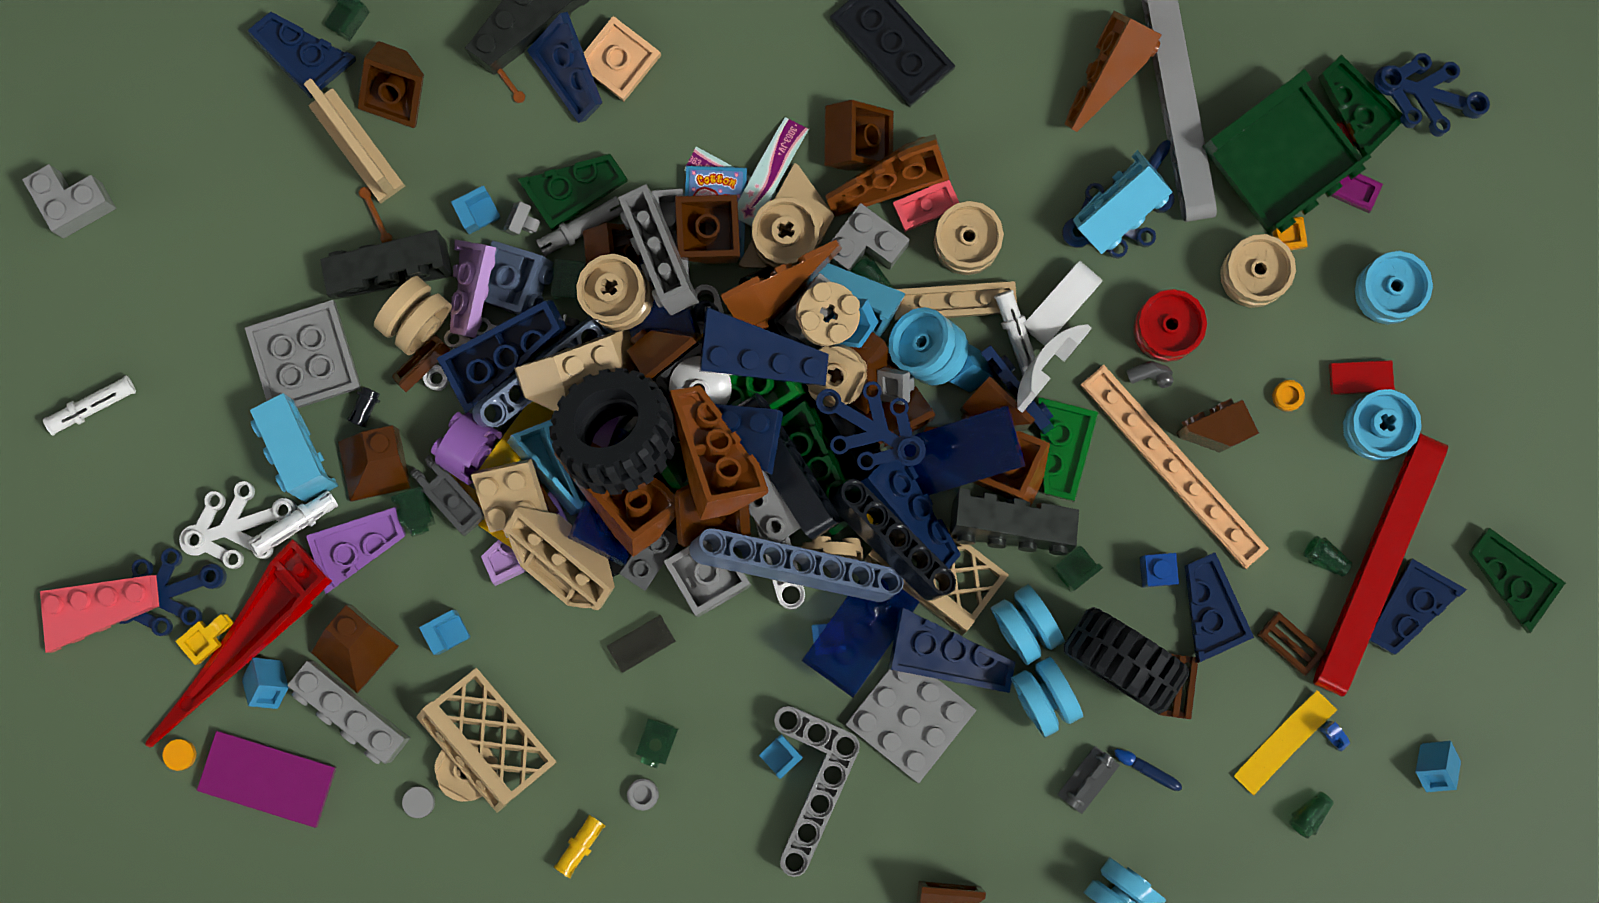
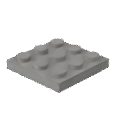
[245,300,362,409]
[845,669,977,784]

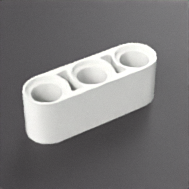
[1024,261,1103,346]

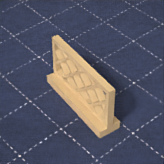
[304,79,405,203]
[865,527,1009,635]
[416,668,556,813]

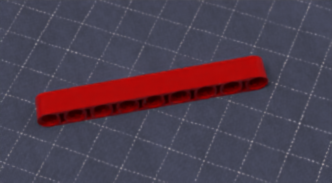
[1313,433,1448,697]

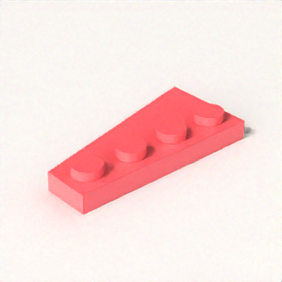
[40,575,159,653]

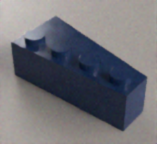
[437,300,567,413]

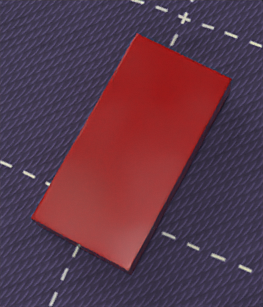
[1329,360,1395,395]

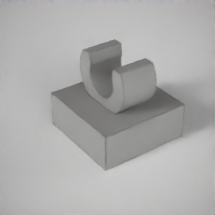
[502,201,540,236]
[877,367,915,405]

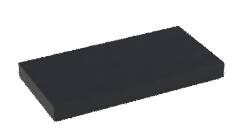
[830,0,955,107]

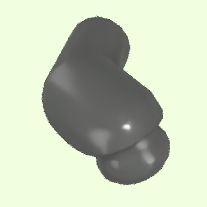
[1127,361,1174,388]

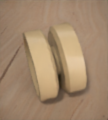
[752,197,820,269]
[933,201,1004,275]
[1220,234,1296,308]
[576,254,654,331]
[374,276,452,355]

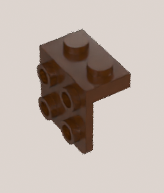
[674,484,751,547]

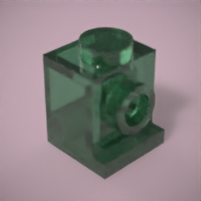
[390,487,436,537]
[636,718,679,768]

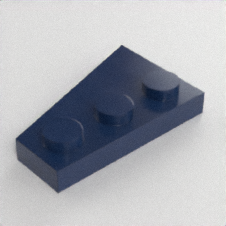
[527,12,603,123]
[981,345,1054,435]
[1185,553,1254,663]
[1369,558,1467,655]

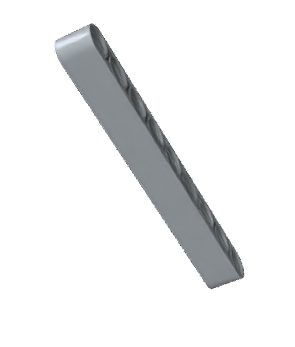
[1142,0,1217,222]

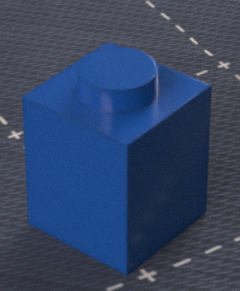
[1140,553,1179,588]

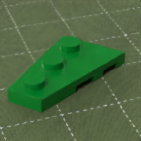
[1038,397,1099,502]

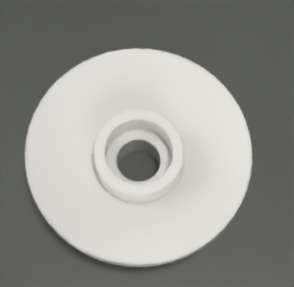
[669,356,732,405]

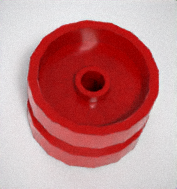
[1133,289,1207,363]

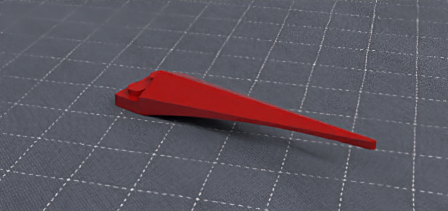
[145,539,332,747]

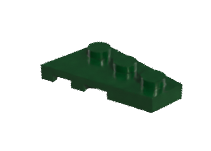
[1318,54,1402,158]
[518,154,628,231]
[1469,528,1566,633]

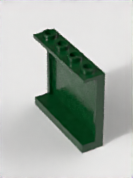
[1202,69,1371,234]

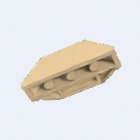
[514,329,636,411]
[503,507,615,610]

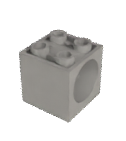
[664,541,751,617]

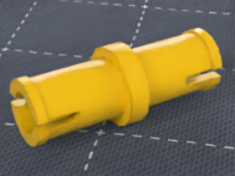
[554,815,606,878]

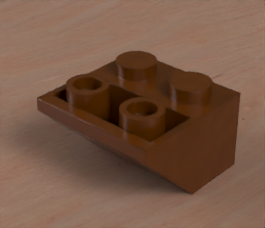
[1176,398,1259,453]

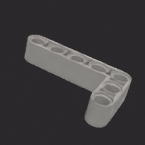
[774,706,860,877]

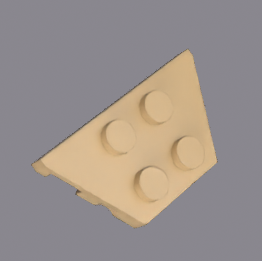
[739,163,835,270]

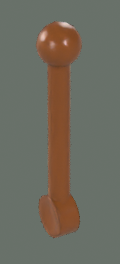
[497,68,525,103]
[359,187,392,243]

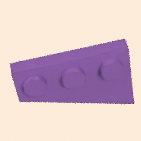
[306,506,406,594]

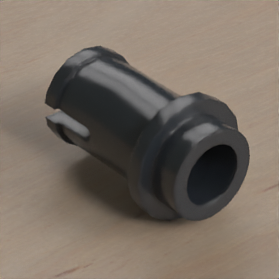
[347,387,380,428]

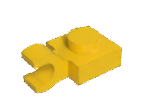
[175,614,234,665]

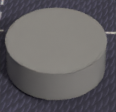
[627,779,659,811]
[402,786,435,818]

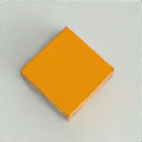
[1272,217,1308,250]

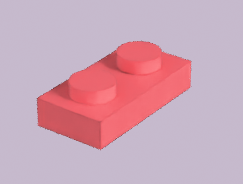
[892,180,959,232]

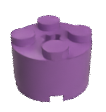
[431,412,503,485]

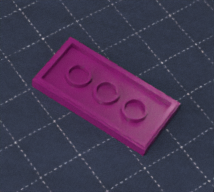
[197,730,337,828]

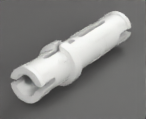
[994,290,1036,375]
[43,375,136,436]
[248,490,338,557]

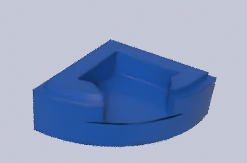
[1320,721,1350,752]

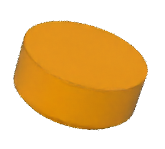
[1272,380,1305,412]
[162,739,197,771]

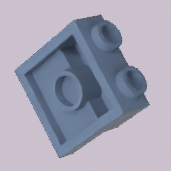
[484,240,554,315]

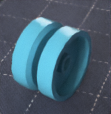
[1354,251,1433,325]
[889,307,968,386]
[1343,389,1421,461]
[991,584,1065,665]
[1011,657,1084,738]
[1084,857,1166,903]

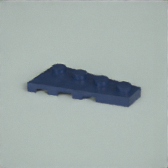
[860,447,961,569]
[888,607,1016,693]

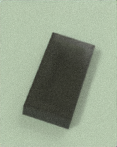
[607,615,676,673]

